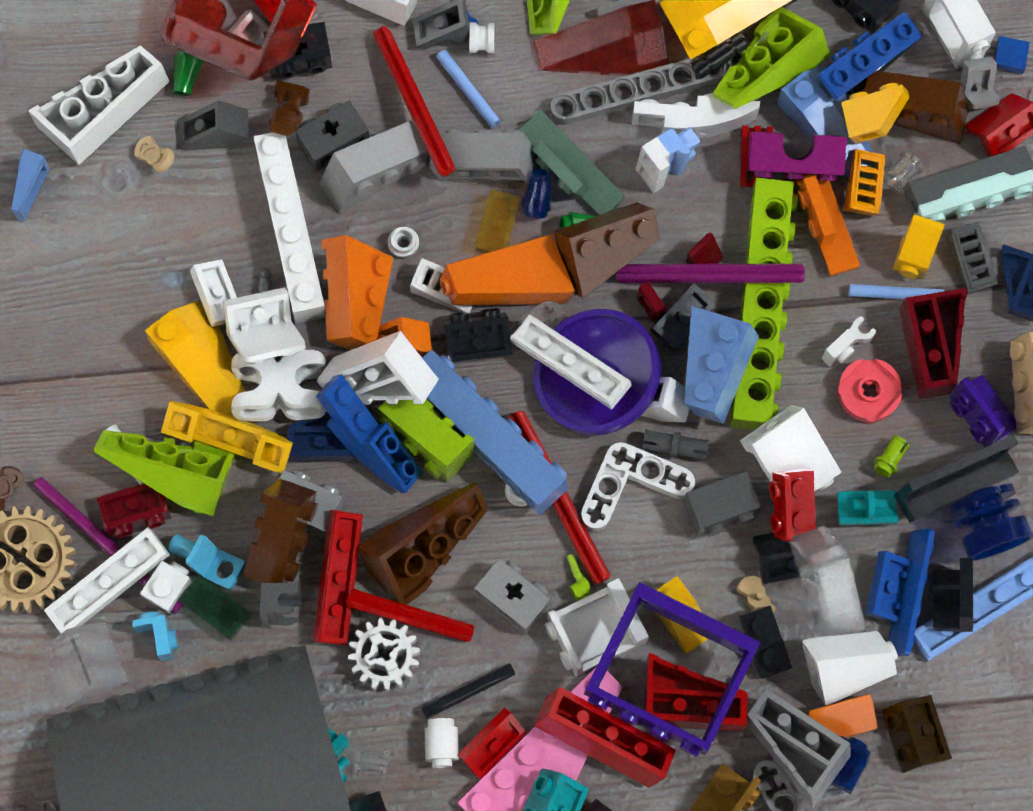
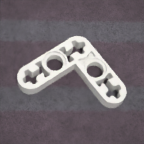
[580,442,695,532]

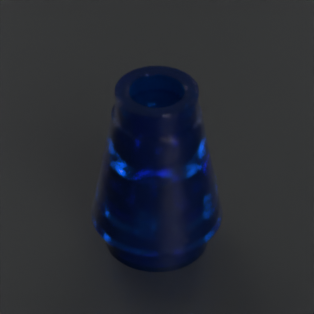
[521,169,552,219]

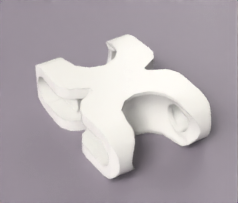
[231,350,326,421]

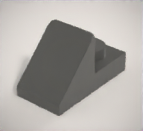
[412,0,469,50]

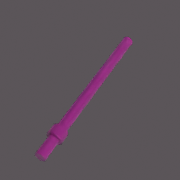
[33,477,183,615]

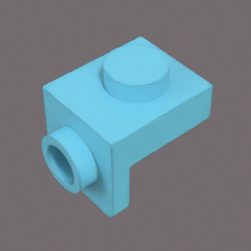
[132,612,178,662]

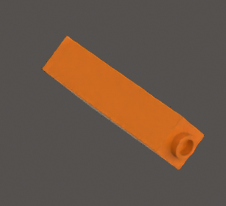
[440,234,575,305]

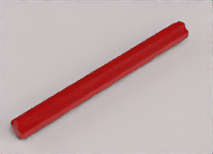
[373,26,456,177]
[508,411,610,585]

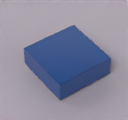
[994,36,1030,74]

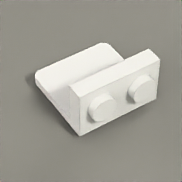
[223,287,306,363]

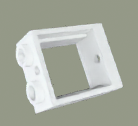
[922,0,996,70]

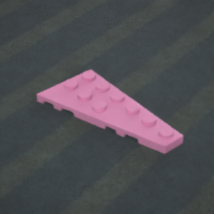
[457,666,623,811]

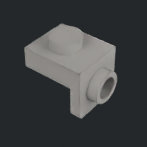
[961,57,1000,109]

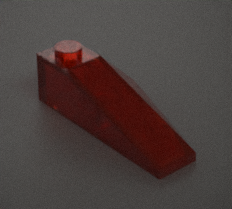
[534,0,669,75]

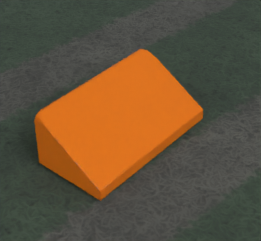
[805,694,878,738]

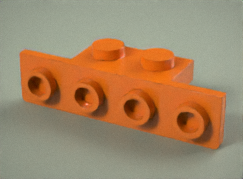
[795,173,860,277]

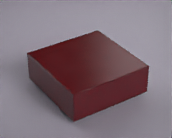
[636,281,665,322]

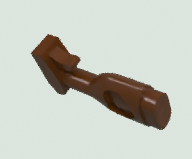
[268,80,310,136]

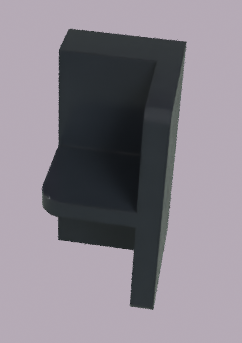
[933,558,973,632]

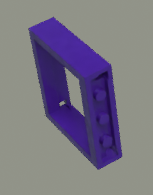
[584,582,761,756]

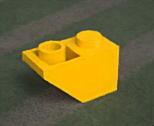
[841,83,910,144]

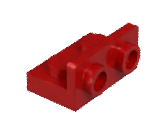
[769,469,816,541]

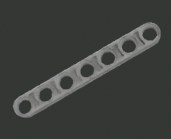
[550,52,741,125]

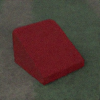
[686,232,723,264]

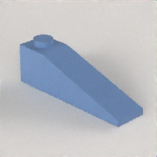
[777,66,876,190]

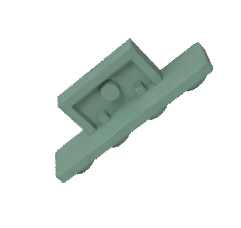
[519,110,625,215]

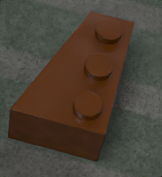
[864,71,969,144]

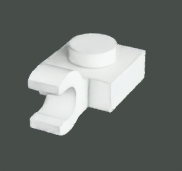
[821,317,876,367]

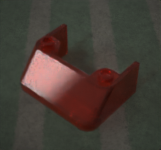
[161,0,315,81]

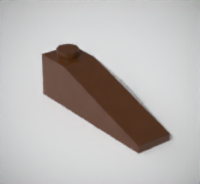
[357,482,488,605]

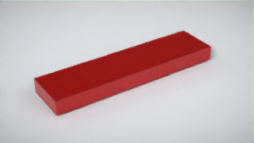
[313,510,363,646]

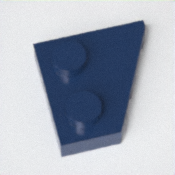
[1001,244,1033,321]
[288,412,354,461]

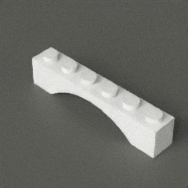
[253,132,325,324]

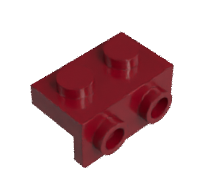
[97,483,171,539]

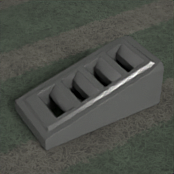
[946,222,998,295]

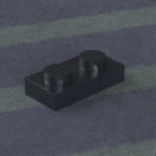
[649,283,716,351]
[738,605,793,679]

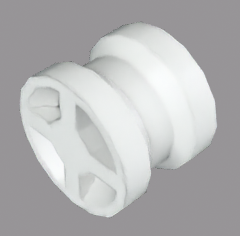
[469,22,494,53]

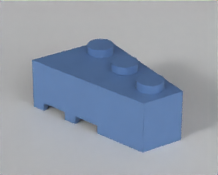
[684,306,759,424]

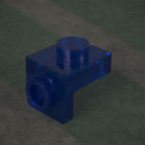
[831,736,871,795]

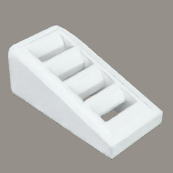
[410,258,473,315]

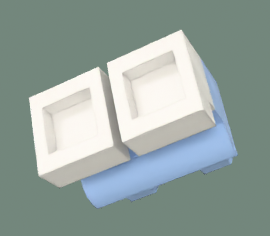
[635,127,700,194]

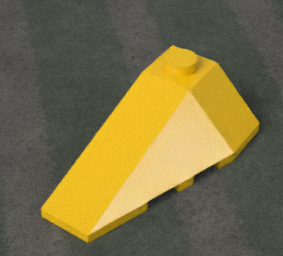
[659,0,791,60]
[145,301,246,417]

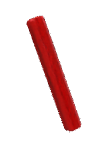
[346,589,474,642]

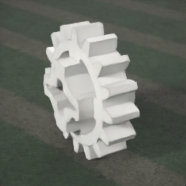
[348,618,420,692]

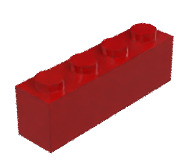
[534,687,676,788]

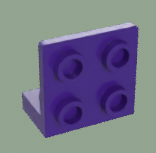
[949,374,1017,447]

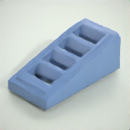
[12,149,50,222]

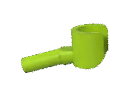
[566,554,590,601]

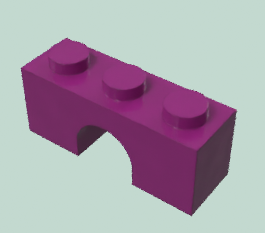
[747,131,847,181]

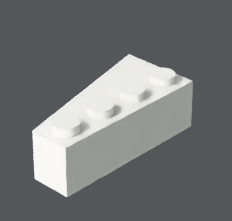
[28,45,169,165]

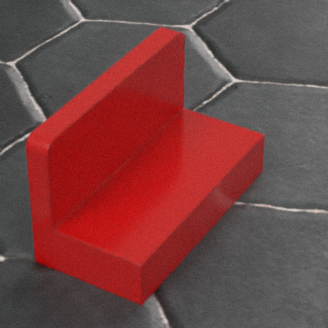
[965,93,1033,157]

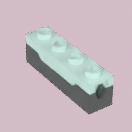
[904,146,1033,223]

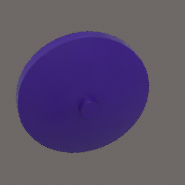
[533,309,661,435]

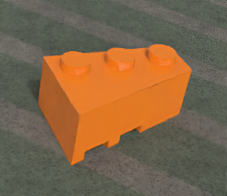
[321,235,393,351]

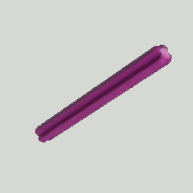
[616,264,805,283]

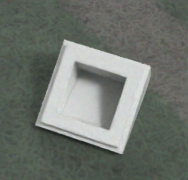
[226,10,272,54]

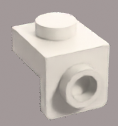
[140,561,192,613]

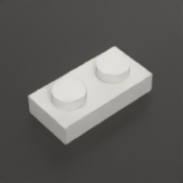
[190,259,237,327]

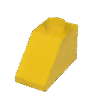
[893,214,945,279]
[656,576,708,655]

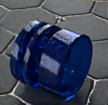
[949,484,1033,561]

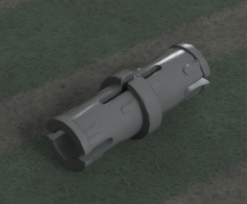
[642,429,709,460]

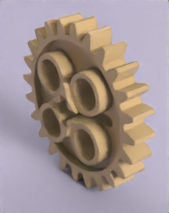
[0,506,76,614]

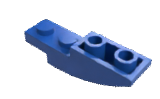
[316,374,423,493]

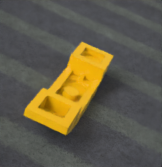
[161,401,293,474]

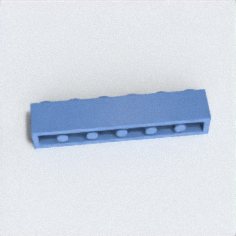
[422,350,568,516]

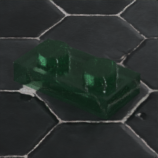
[178,574,251,642]

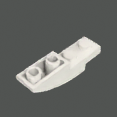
[632,93,760,138]

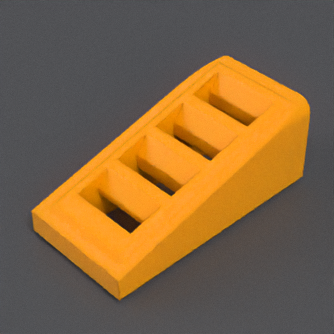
[843,149,885,217]

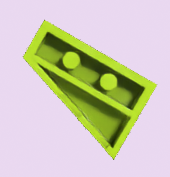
[377,399,475,482]

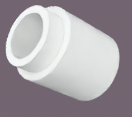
[424,718,459,768]

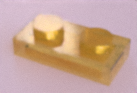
[475,189,521,253]

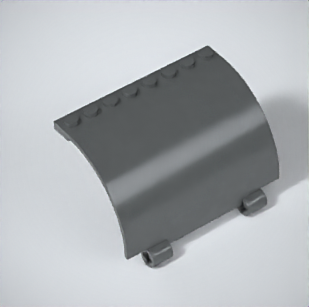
[47,645,351,811]

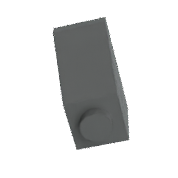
[178,100,249,150]

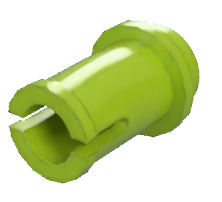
[873,435,910,478]

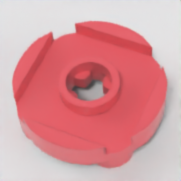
[836,359,902,425]

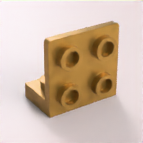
[689,763,762,811]

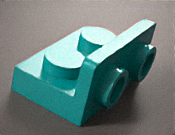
[522,768,589,811]

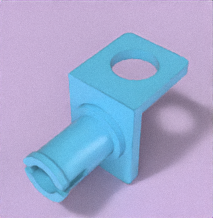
[168,534,246,590]

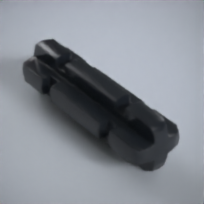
[691,32,748,79]

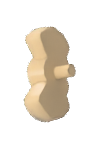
[134,136,174,173]
[736,575,776,614]

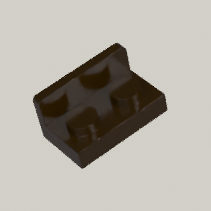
[882,695,952,773]

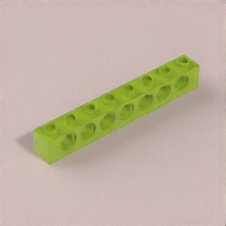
[730,177,798,430]

